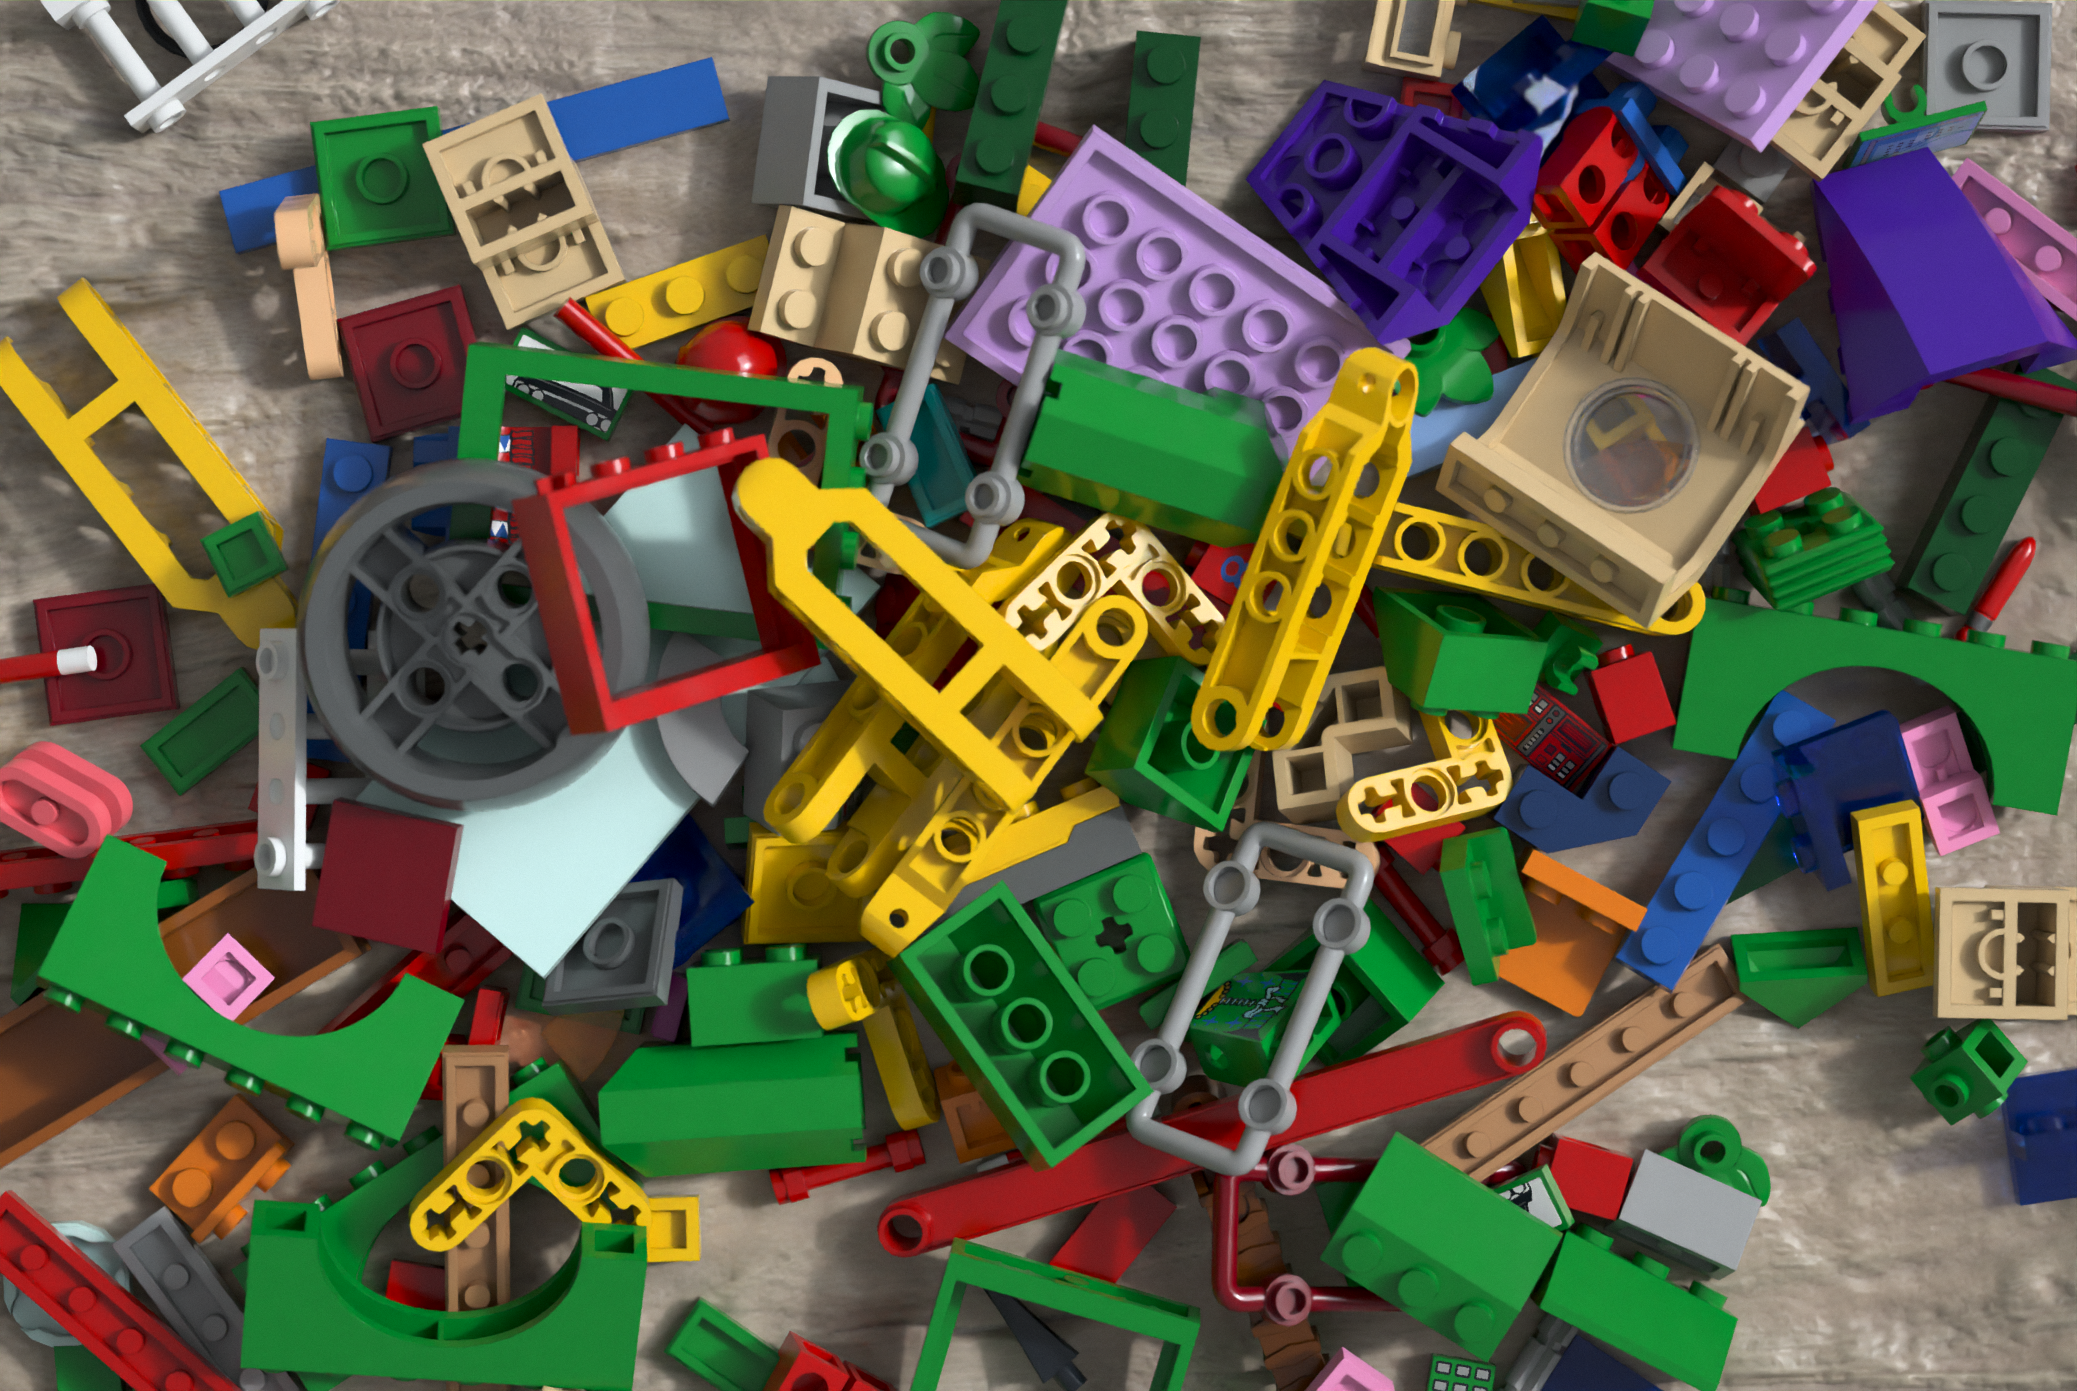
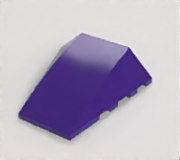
[1246,80,1544,346]
[1809,147,2077,425]

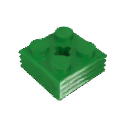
[1731,487,1895,612]
[1032,852,1191,1011]

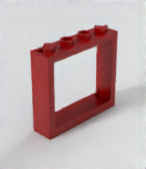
[511,427,821,736]

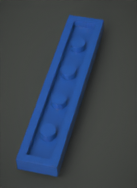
[306,438,393,763]
[1616,690,1836,994]

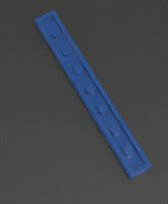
[219,57,730,255]

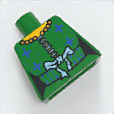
[1183,969,1342,1088]

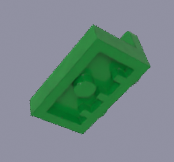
[1440,827,1537,986]

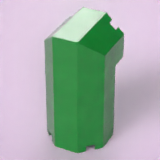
[1015,349,1289,548]
[598,1029,867,1177]

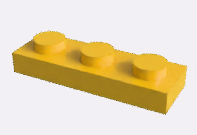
[585,234,769,350]
[1850,799,1934,997]

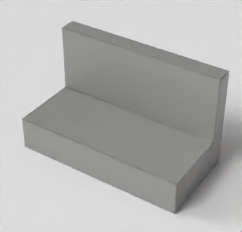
[1603,1149,1762,1281]

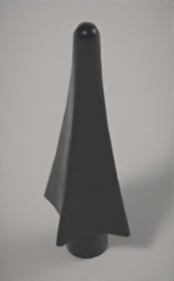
[983,1288,1087,1391]

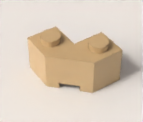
[1272,666,1413,825]

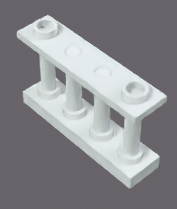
[41,0,341,133]
[254,628,425,891]

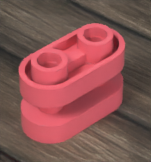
[0,741,133,859]

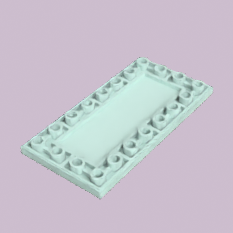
[355,423,881,980]

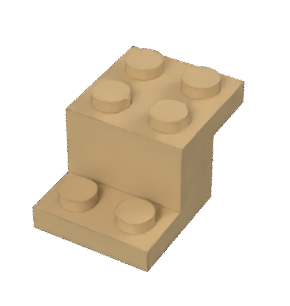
[1768,0,1926,182]
[422,93,627,331]
[747,205,991,385]
[1933,885,2077,1020]

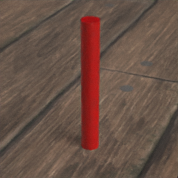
[554,297,715,435]

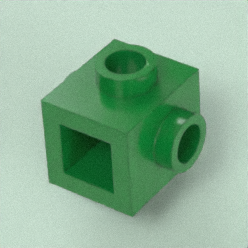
[1909,1018,2028,1126]

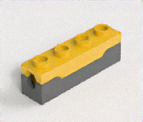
[878,777,1142,943]

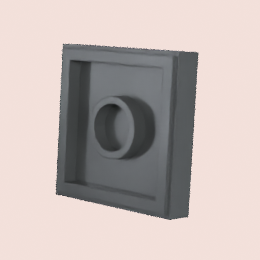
[542,878,684,1016]

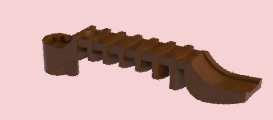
[1171,1074,1331,1391]

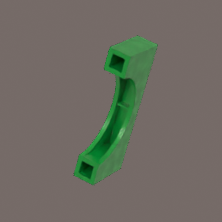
[1670,585,2077,816]
[35,834,465,1152]
[231,1056,645,1391]
[240,1199,648,1391]

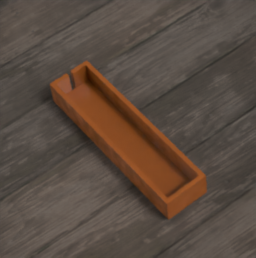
[0,840,372,1170]

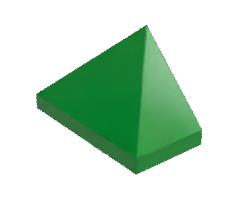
[10,902,73,1006]
[1730,927,1868,1029]

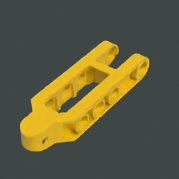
[0,277,299,650]
[1191,347,1418,751]
[732,458,1103,816]
[1287,485,1705,636]
[763,518,1081,898]
[858,595,1148,959]

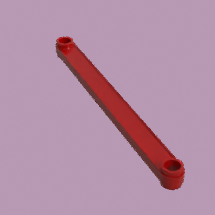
[877,1011,1547,1258]

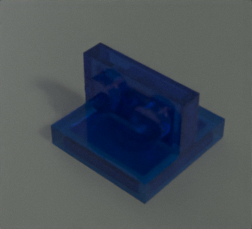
[1451,14,1614,169]
[1756,317,1871,445]
[628,813,754,971]
[2001,1066,2077,1206]

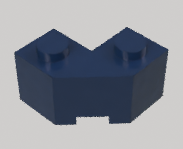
[1486,746,1672,854]

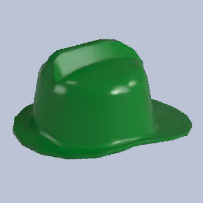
[826,110,949,239]

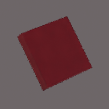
[337,285,478,443]
[33,583,181,726]
[312,797,464,954]

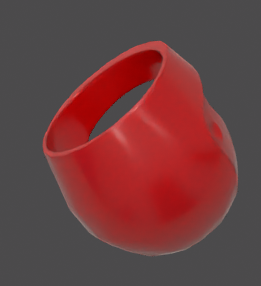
[675,316,787,425]

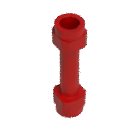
[1354,841,1465,976]
[769,1128,927,1206]

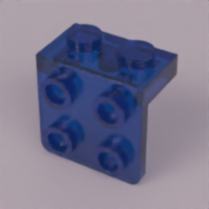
[1771,710,1925,892]

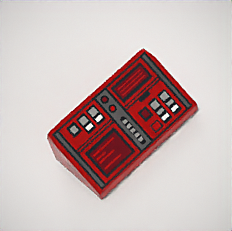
[1492,683,1613,792]

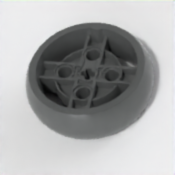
[296,458,650,812]

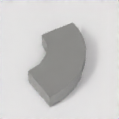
[656,631,749,808]

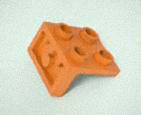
[1499,847,1648,1017]

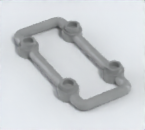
[860,203,1086,570]
[1125,821,1374,1177]

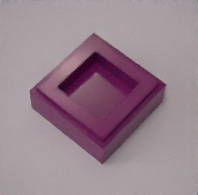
[650,971,689,1042]

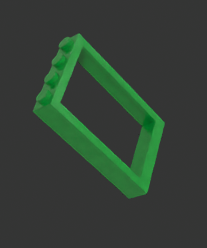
[449,341,873,650]
[909,1237,1201,1391]

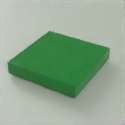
[310,106,456,252]

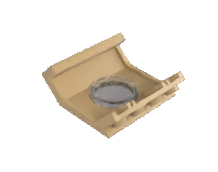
[1435,252,1811,629]

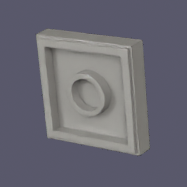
[1919,0,2052,133]

